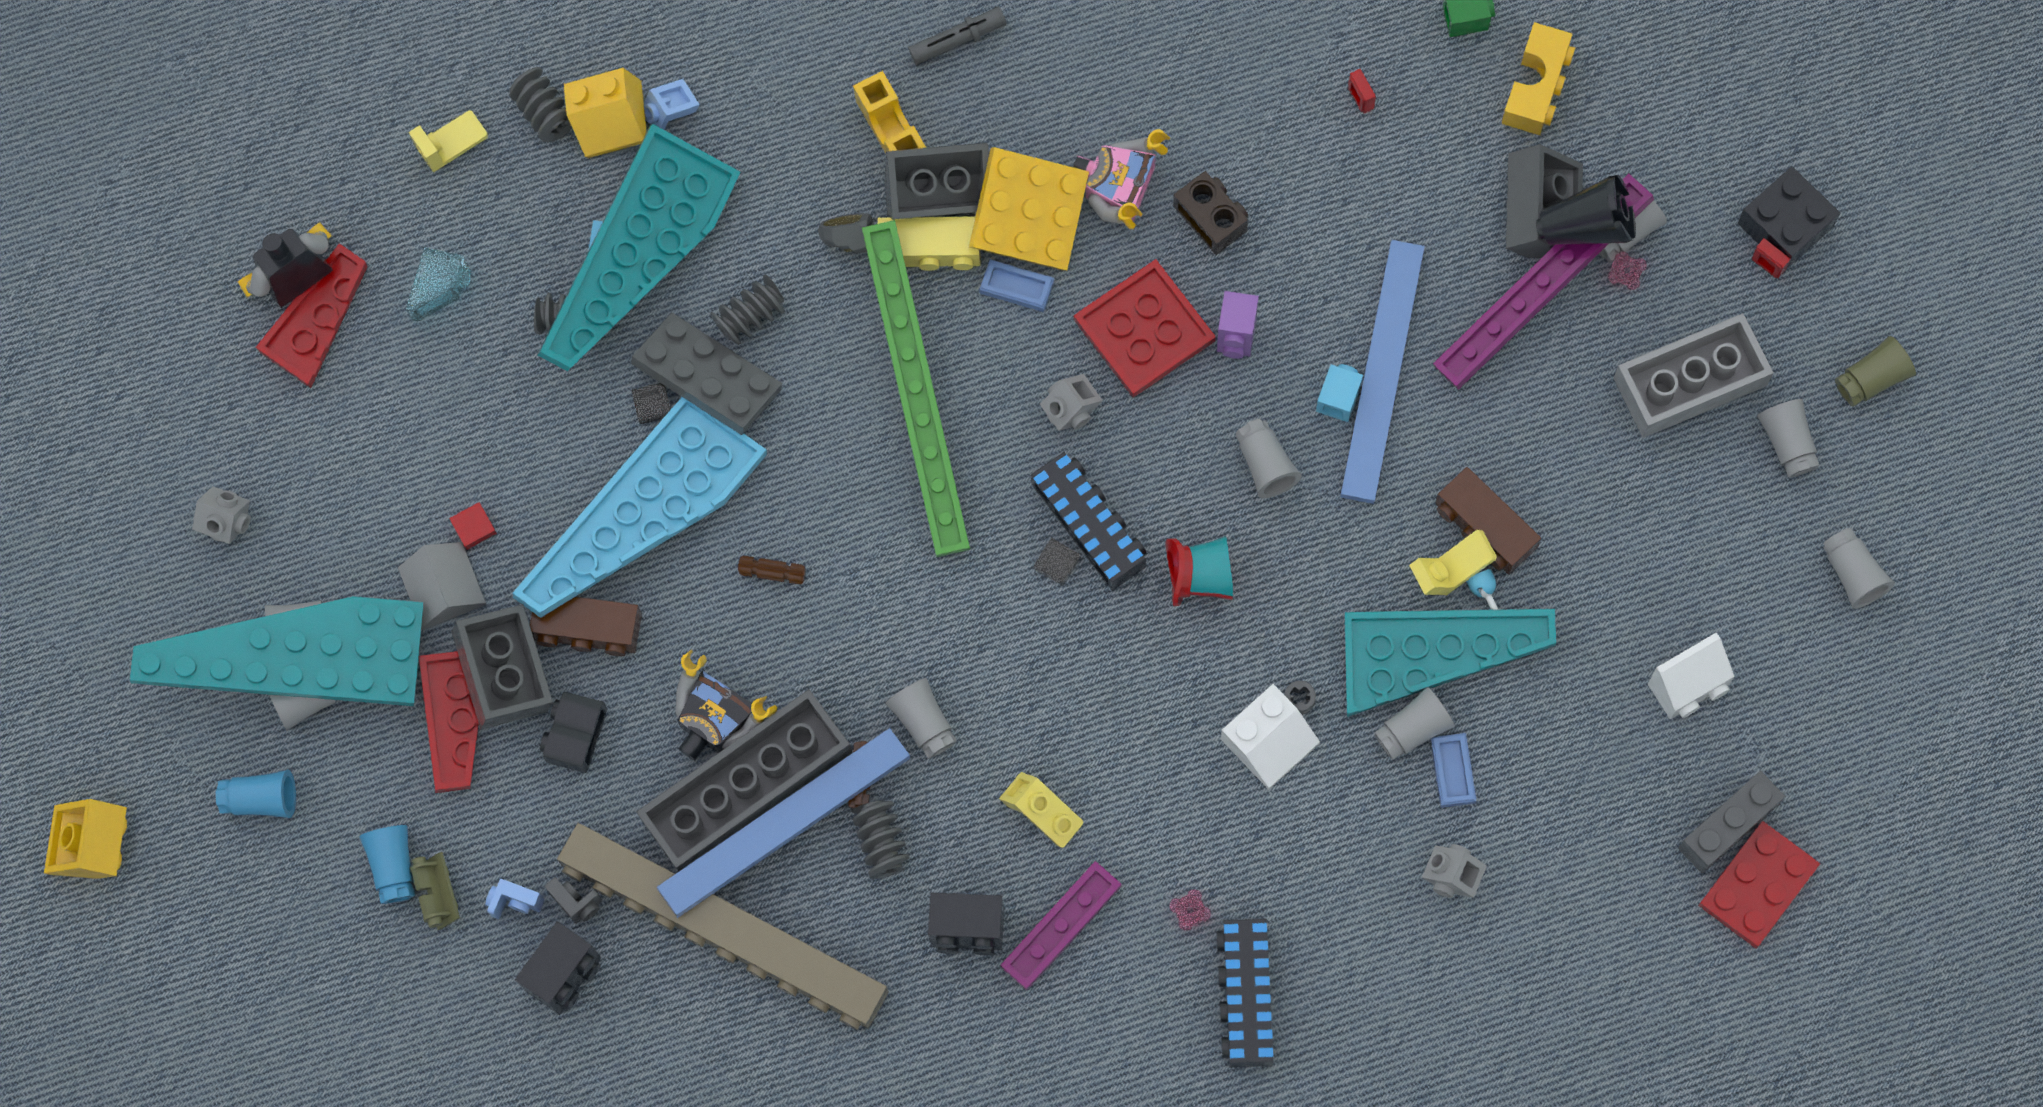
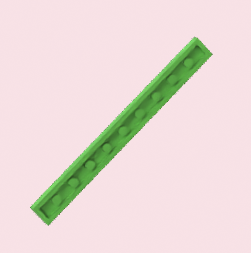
[862,220,970,557]

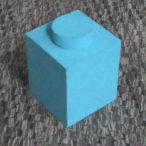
[1316,364,1363,422]

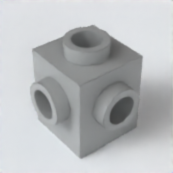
[1040,374,1103,431]
[192,486,251,544]
[1422,844,1487,898]

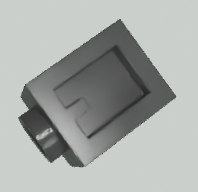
[544,877,602,924]

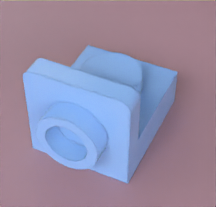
[644,79,700,130]
[486,878,545,919]

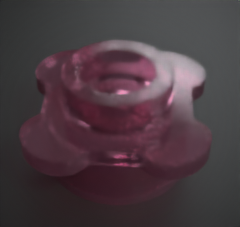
[1608,251,1647,290]
[1169,889,1211,931]

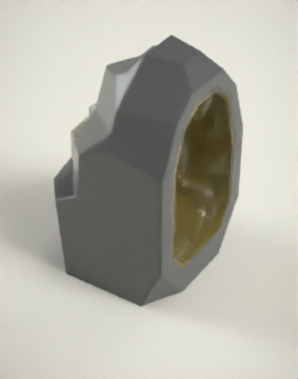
[818,213,874,254]

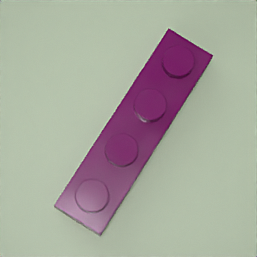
[1000,861,1122,991]

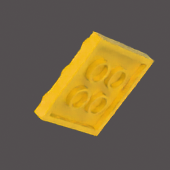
[969,147,1089,271]

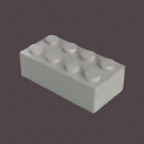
[1613,313,1773,438]

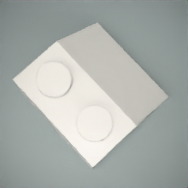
[1648,632,1734,719]
[1221,684,1320,790]

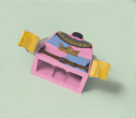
[1073,129,1170,229]

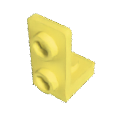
[408,110,488,173]
[1409,530,1497,595]
[999,772,1083,848]

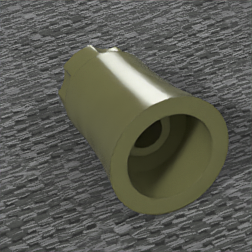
[1835,336,1916,407]

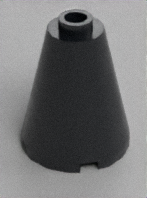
[1536,175,1636,244]

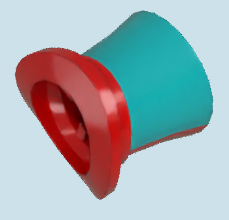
[1165,536,1233,607]

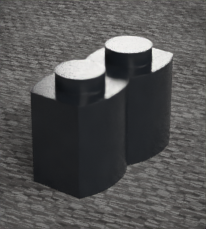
[540,691,607,773]

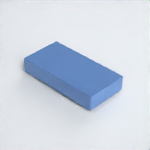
[979,259,1054,312]
[1430,733,1477,808]

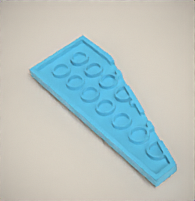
[513,397,767,618]

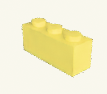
[878,216,980,271]

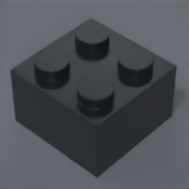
[1737,166,1840,270]
[928,892,1005,956]
[515,921,601,1015]

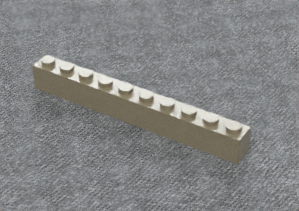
[557,823,889,1030]

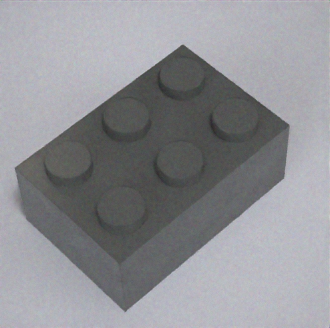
[451,604,553,730]

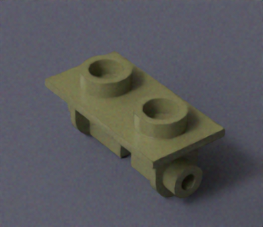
[410,852,460,930]

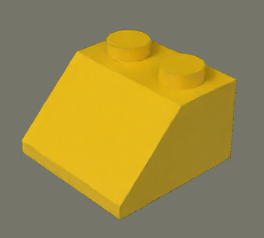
[564,68,647,158]
[44,799,127,879]

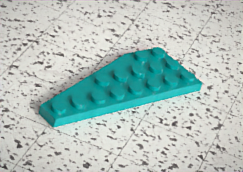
[537,124,741,371]
[130,596,423,706]

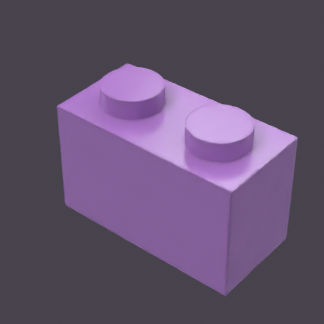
[1217,291,1259,359]

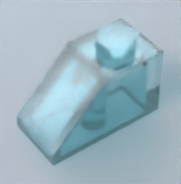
[406,247,471,322]

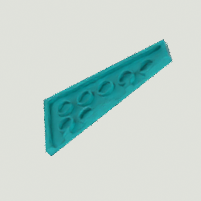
[1344,609,1556,717]

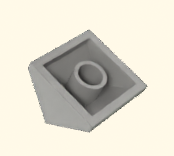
[398,542,487,630]

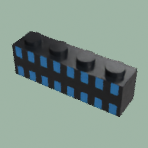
[1031,452,1147,591]
[1216,919,1273,1068]

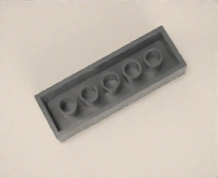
[636,689,853,872]

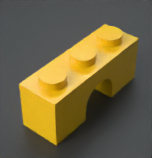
[1502,22,1576,135]
[853,71,926,154]

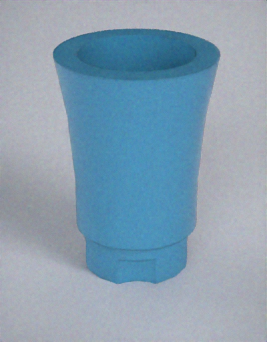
[216,769,296,818]
[359,825,415,904]

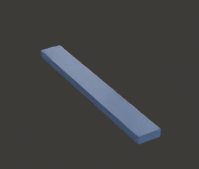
[1340,240,1425,504]
[657,728,910,918]

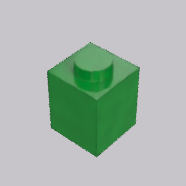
[1442,0,1495,38]

